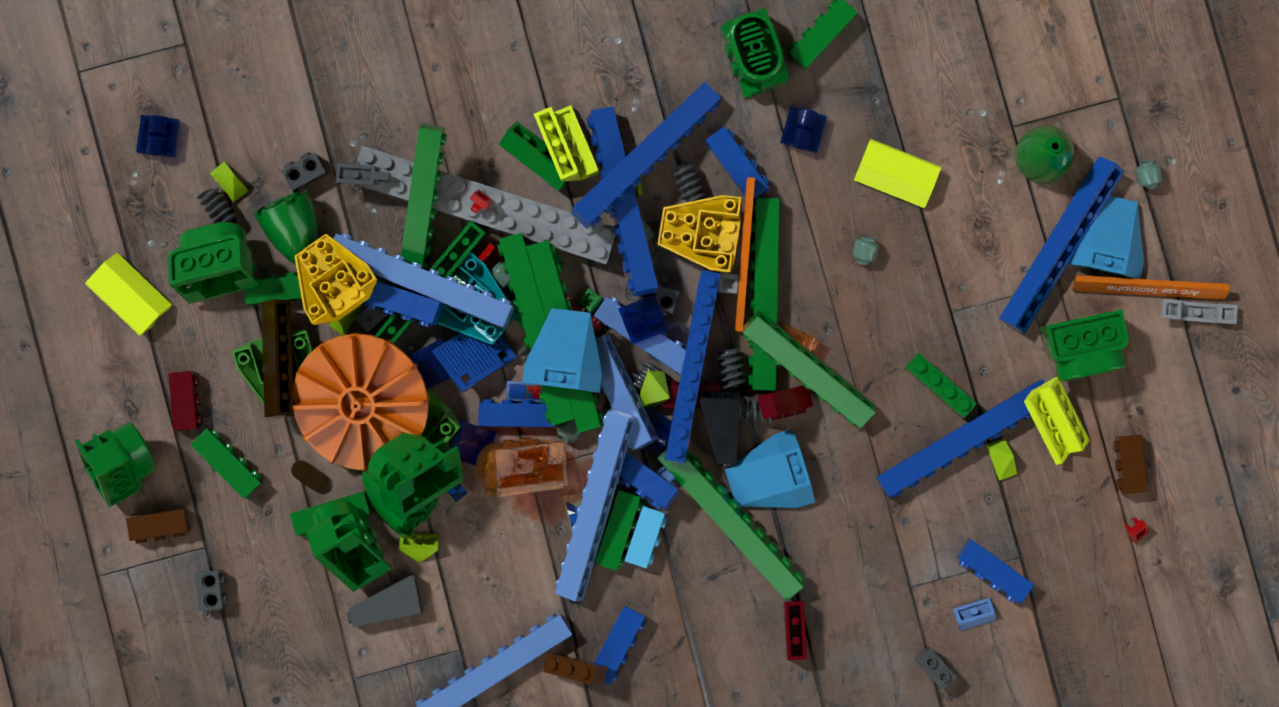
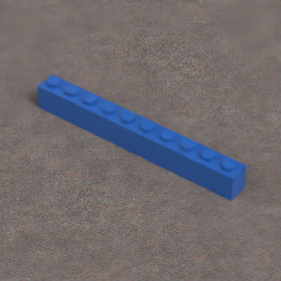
[570,82,721,229]
[587,106,658,297]
[999,156,1125,334]
[664,270,720,465]
[876,379,1045,498]

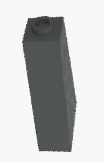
[347,575,423,627]

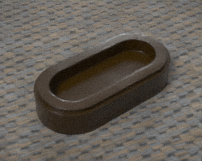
[291,460,327,491]

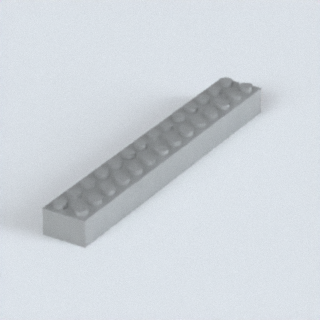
[353,146,616,266]

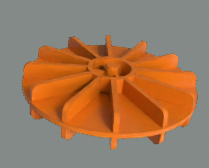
[293,333,429,471]

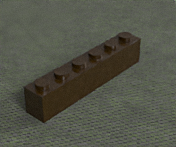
[261,299,294,418]

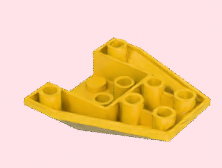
[657,195,742,273]
[295,234,377,325]

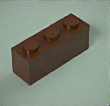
[1113,434,1148,494]
[126,509,190,544]
[543,653,608,686]

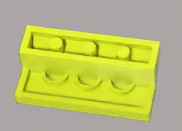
[534,105,599,181]
[854,139,941,208]
[85,253,172,336]
[1024,377,1090,465]

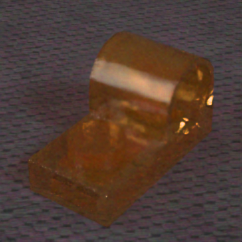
[782,323,819,353]

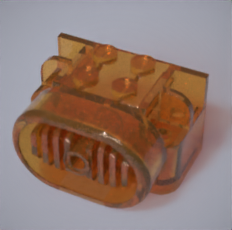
[476,437,568,497]

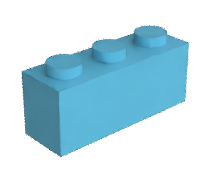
[625,506,667,568]

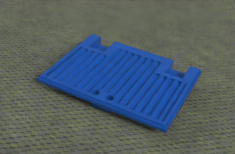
[432,333,517,392]

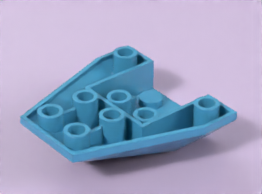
[1068,196,1144,279]
[522,308,602,393]
[725,429,815,508]

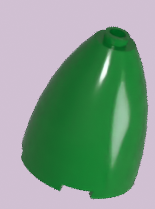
[1015,125,1075,184]
[254,190,319,265]
[361,470,438,538]

